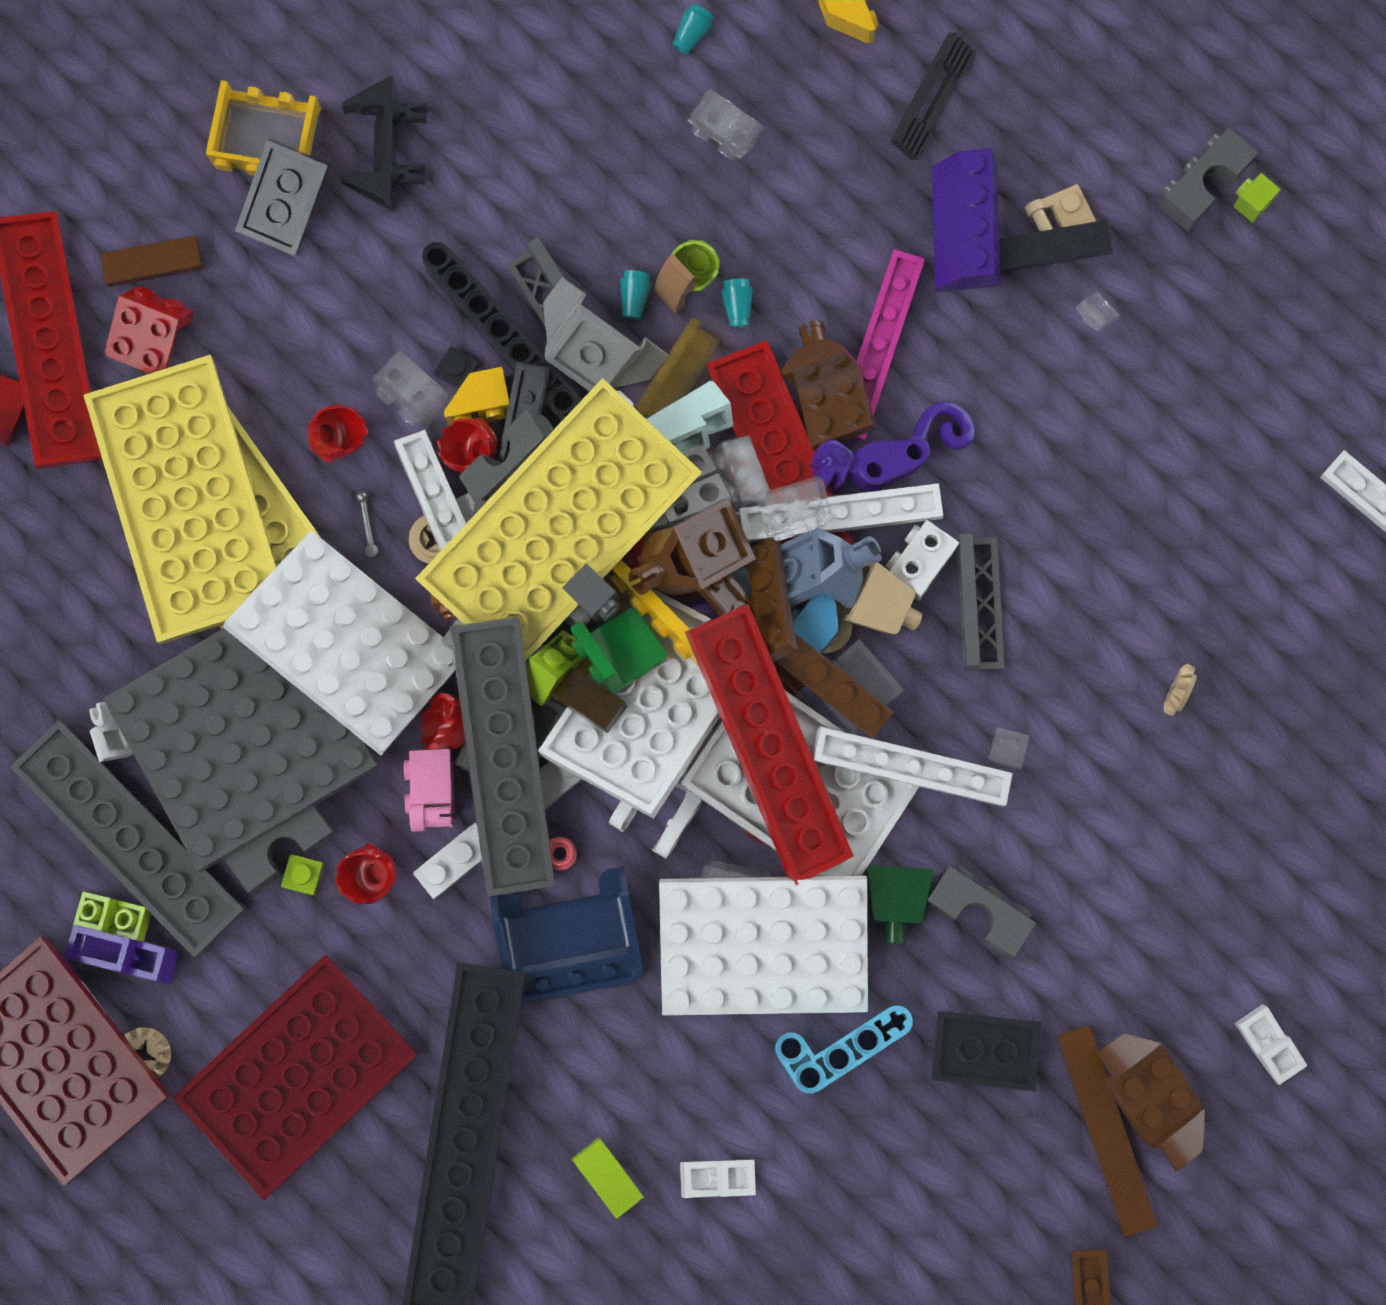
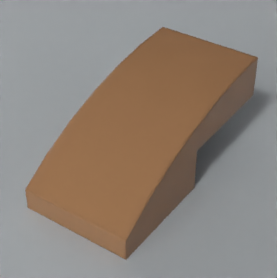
[654,254,695,314]

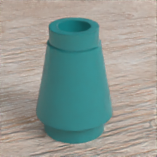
[672,4,714,55]
[620,270,652,320]
[721,279,753,328]

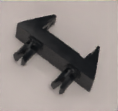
[340,76,428,211]

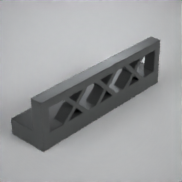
[507,237,564,329]
[957,533,1005,671]

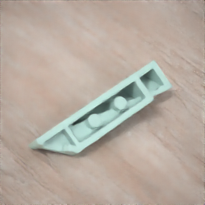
[647,381,734,454]

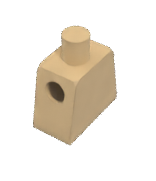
[837,563,922,635]

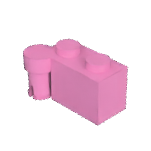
[404,749,455,832]

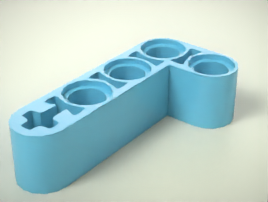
[775,1006,913,1093]

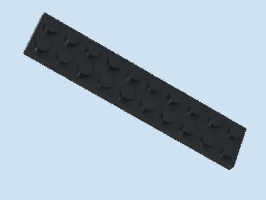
[403,962,527,1305]

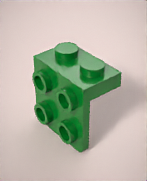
[570,608,668,695]

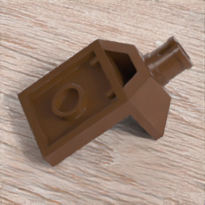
[782,321,876,451]
[628,498,756,596]

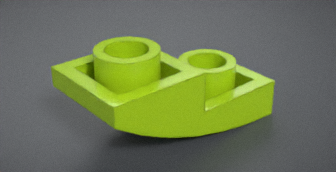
[73,892,152,942]
[571,1137,644,1219]

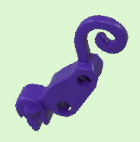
[810,401,975,492]

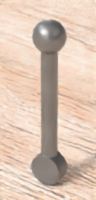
[356,490,379,558]

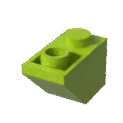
[526,630,583,706]

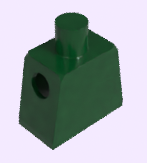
[866,865,933,945]

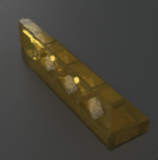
[635,317,720,419]

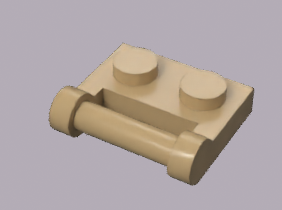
[1025,184,1096,265]

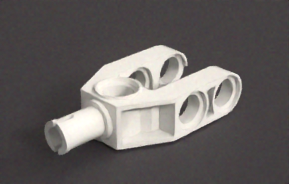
[609,730,713,859]

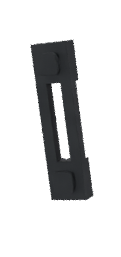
[890,32,976,160]

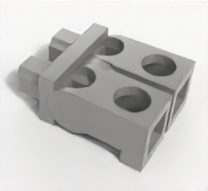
[648,445,731,533]

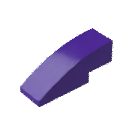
[64,925,180,985]

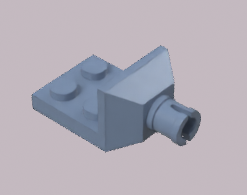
[780,527,882,608]

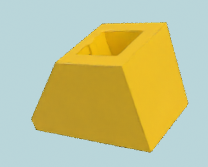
[818,0,879,44]
[444,367,510,426]

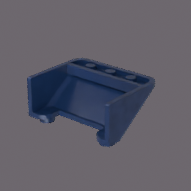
[490,866,643,1003]

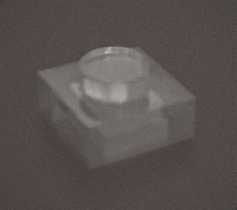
[1076,292,1120,331]
[987,727,1030,770]

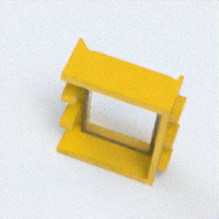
[206,80,322,176]

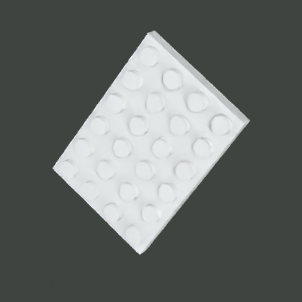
[223,530,456,756]
[538,588,720,819]
[678,691,919,876]
[659,876,868,1015]

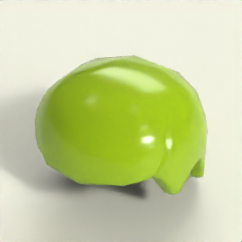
[671,240,720,292]

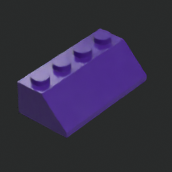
[932,148,1001,292]

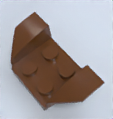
[1097,1033,1205,1171]

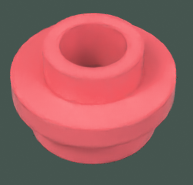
[549,837,577,871]

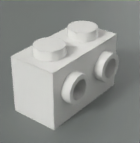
[886,520,960,602]

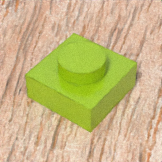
[281,854,325,896]

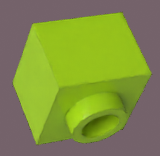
[1233,173,1281,223]

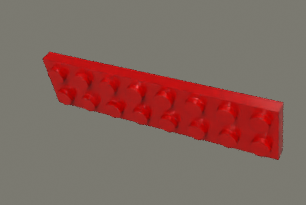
[0,211,102,470]
[706,340,853,605]
[685,604,854,885]

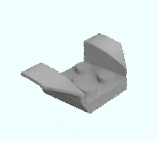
[543,277,669,392]

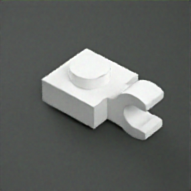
[89,702,133,763]

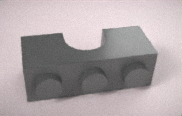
[1159,128,1258,232]
[459,409,554,502]
[562,563,623,627]
[225,805,337,895]
[926,866,1036,959]

